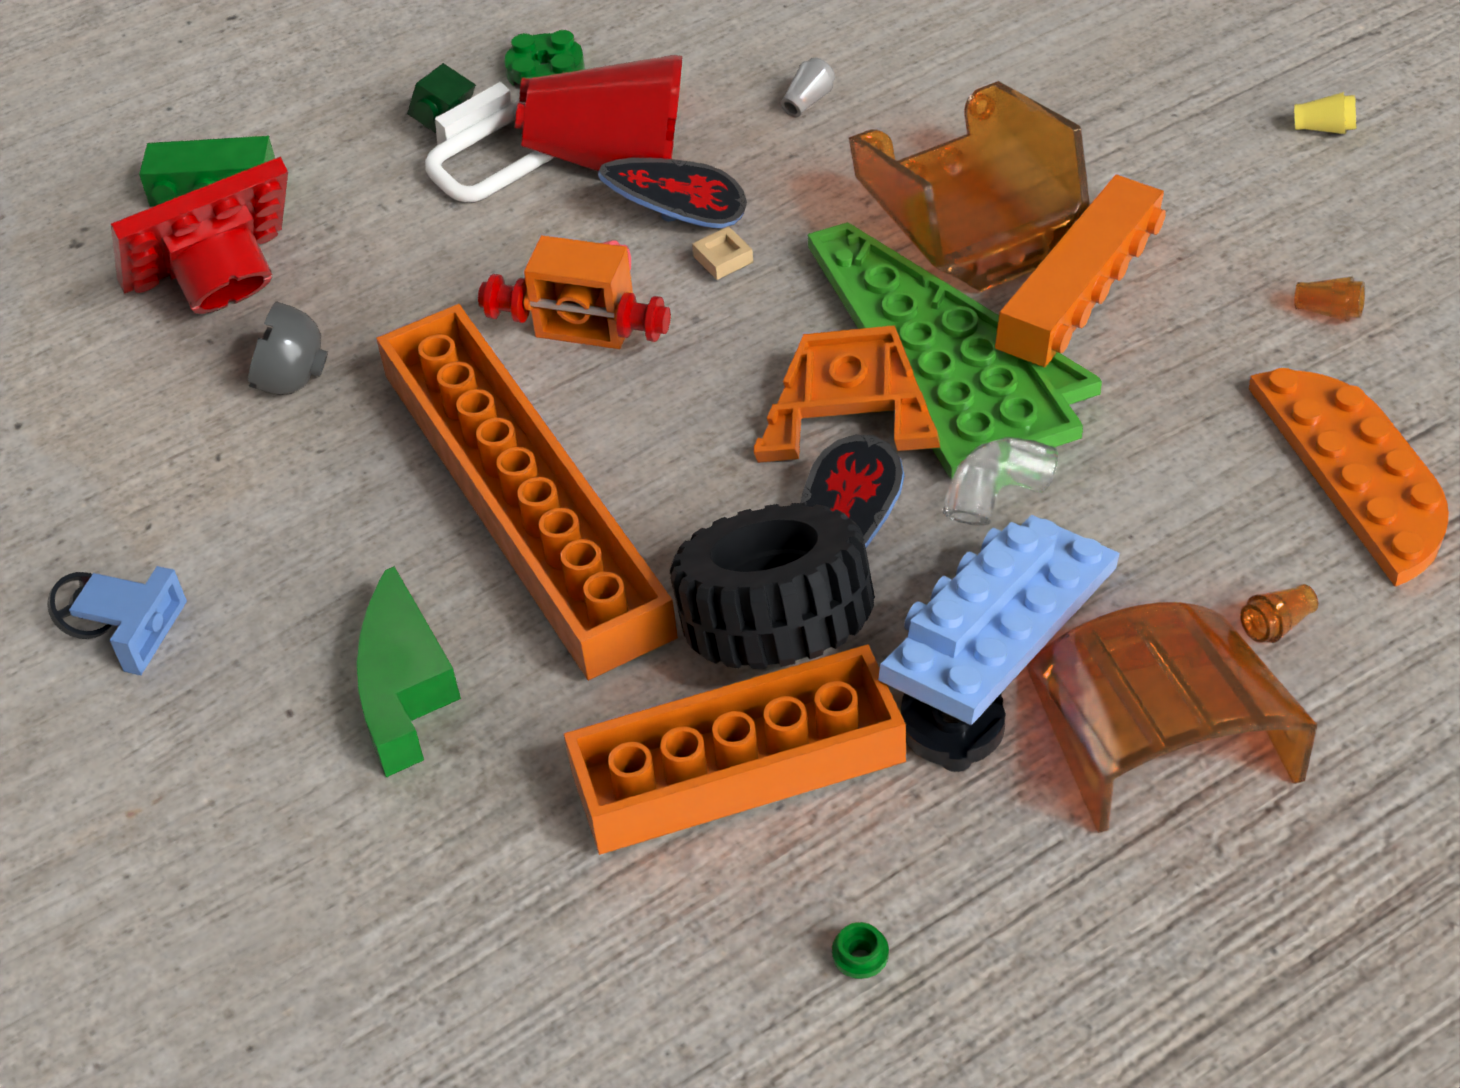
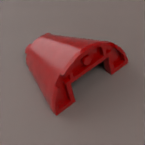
[515,55,682,171]

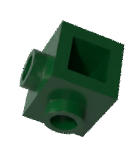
[407,63,476,133]

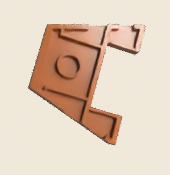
[754,325,940,463]

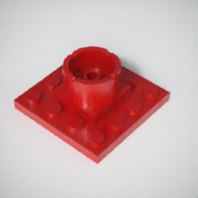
[111,156,288,314]

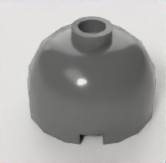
[248,301,328,395]

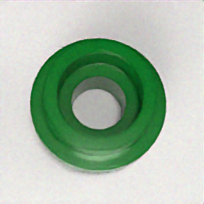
[832,922,889,979]

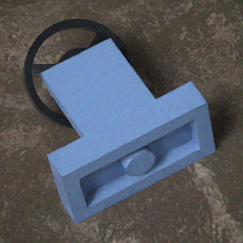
[47,566,187,675]

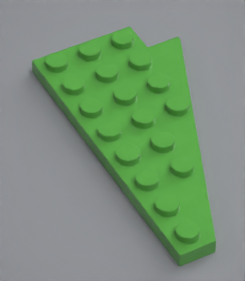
[807,222,1102,481]

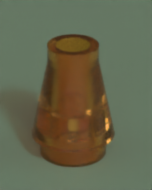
[1294,276,1365,322]
[1240,584,1319,643]

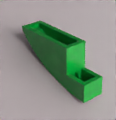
[357,566,461,777]

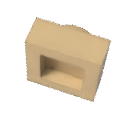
[692,226,753,280]

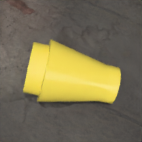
[1294,92,1356,134]

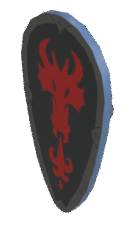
[598,158,747,228]
[800,434,905,548]

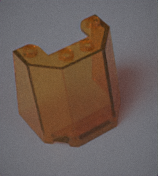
[849,81,1090,292]

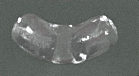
[942,437,1058,526]

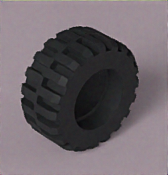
[670,503,875,669]

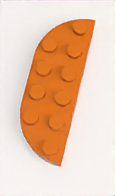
[1249,368,1449,587]

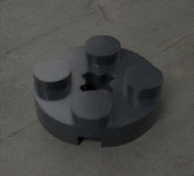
[901,693,1006,772]

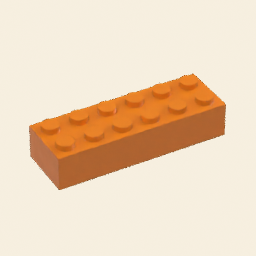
[563,644,906,855]

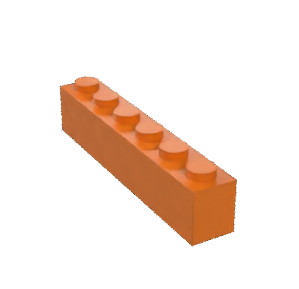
[995,174,1166,368]

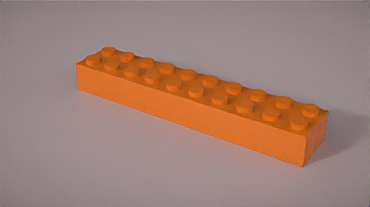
[376,304,678,681]

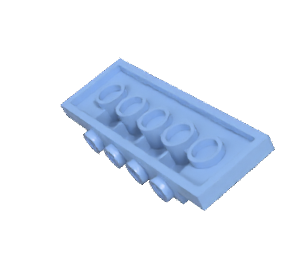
[878,515,1120,725]

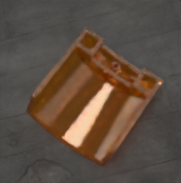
[1027,602,1318,833]

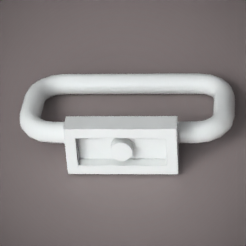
[425,82,555,203]

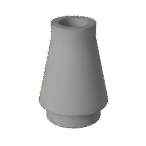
[780,58,835,117]

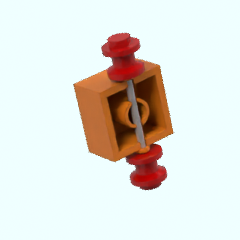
[478,235,671,349]

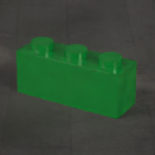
[139,136,275,207]

